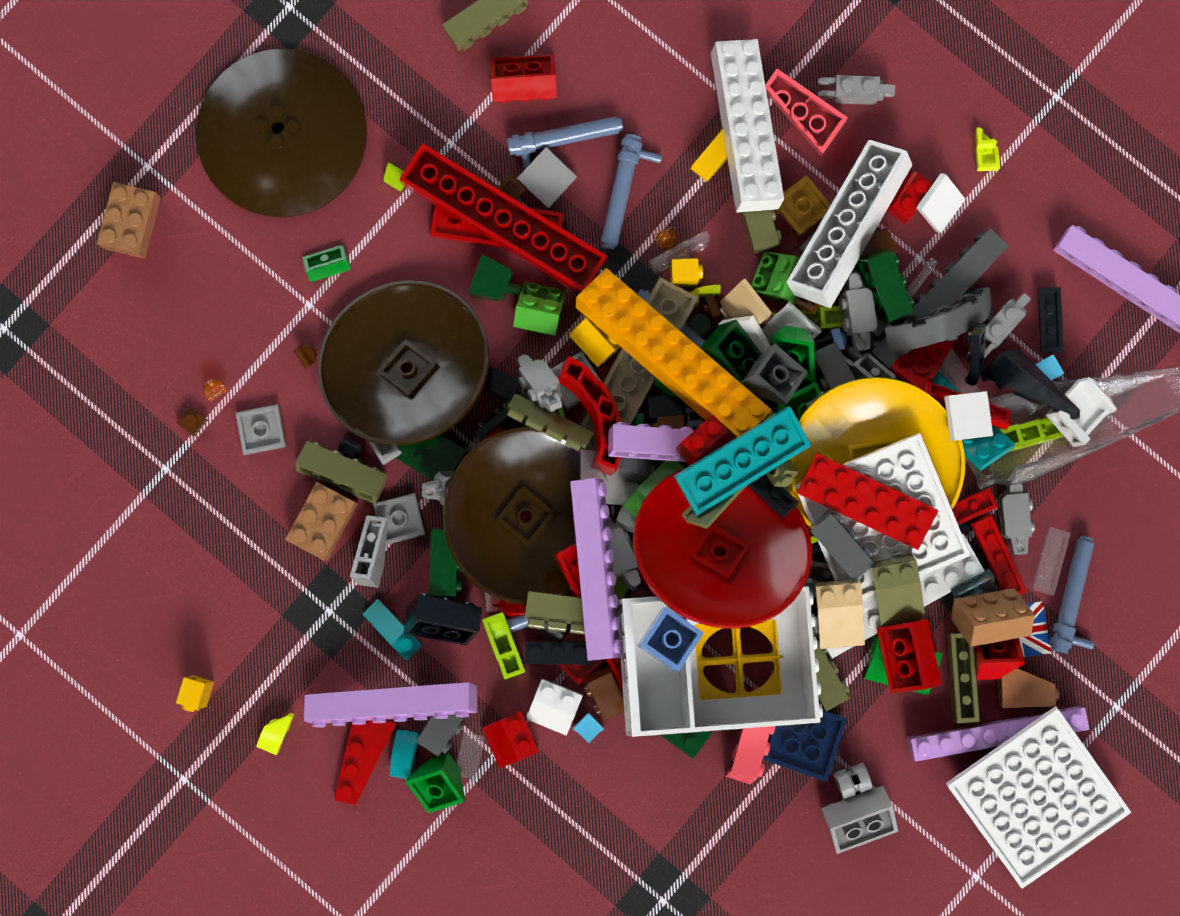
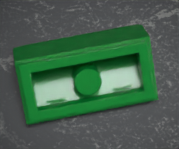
[302,245,351,282]

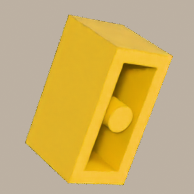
[670,259,703,288]
[569,318,621,367]
[176,675,214,712]

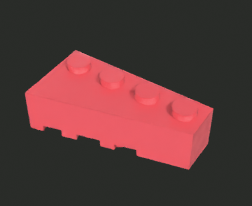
[765,69,848,156]
[725,686,776,784]

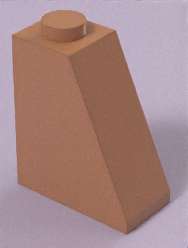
[997,669,1059,708]

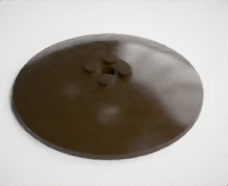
[196,49,367,218]
[318,280,489,446]
[443,427,615,605]

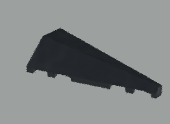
[981,348,1080,420]

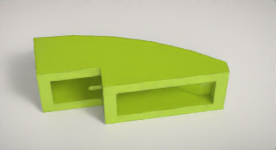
[482,612,525,679]

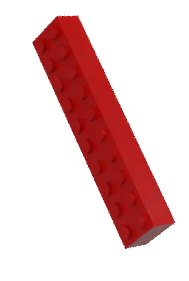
[399,143,608,294]

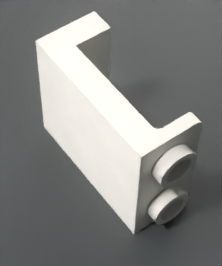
[1046,377,1117,447]

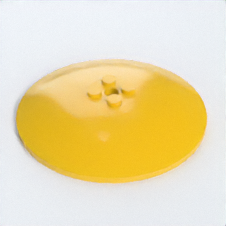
[788,377,965,526]

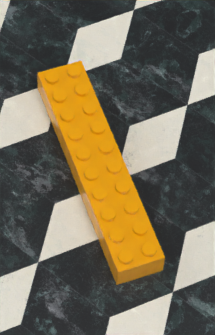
[575,268,771,440]

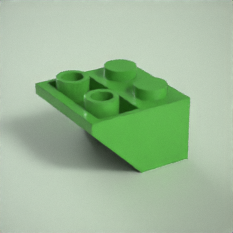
[751,251,800,306]
[513,281,566,336]

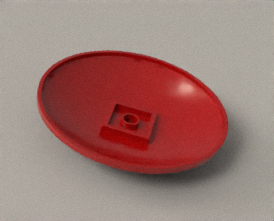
[633,468,812,628]

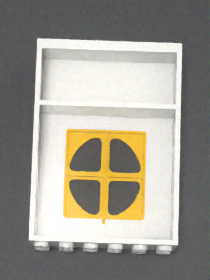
[617,587,823,737]

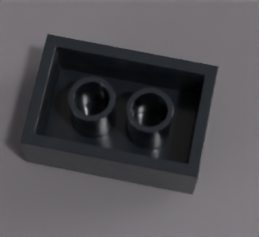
[403,593,482,646]

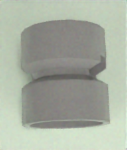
[833,762,873,800]

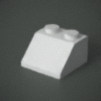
[526,678,583,735]

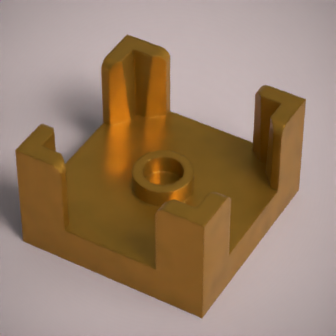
[774,175,831,240]

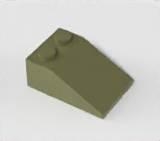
[870,554,925,627]

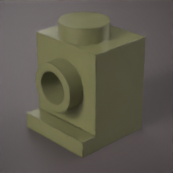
[766,459,799,488]

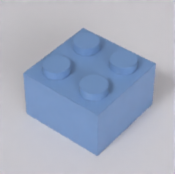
[637,607,704,672]

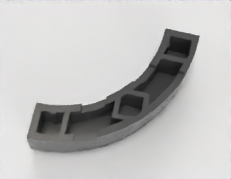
[885,287,994,354]

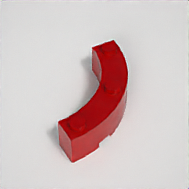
[557,356,621,476]

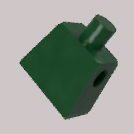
[468,255,523,302]

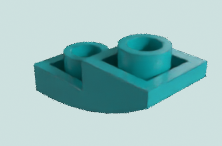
[390,729,420,779]

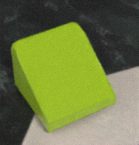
[384,163,404,191]

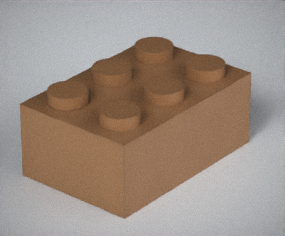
[97,182,161,259]
[285,482,358,561]
[951,588,1035,647]

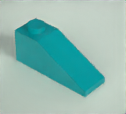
[363,599,424,661]

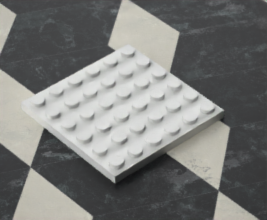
[794,433,970,599]
[946,706,1131,889]

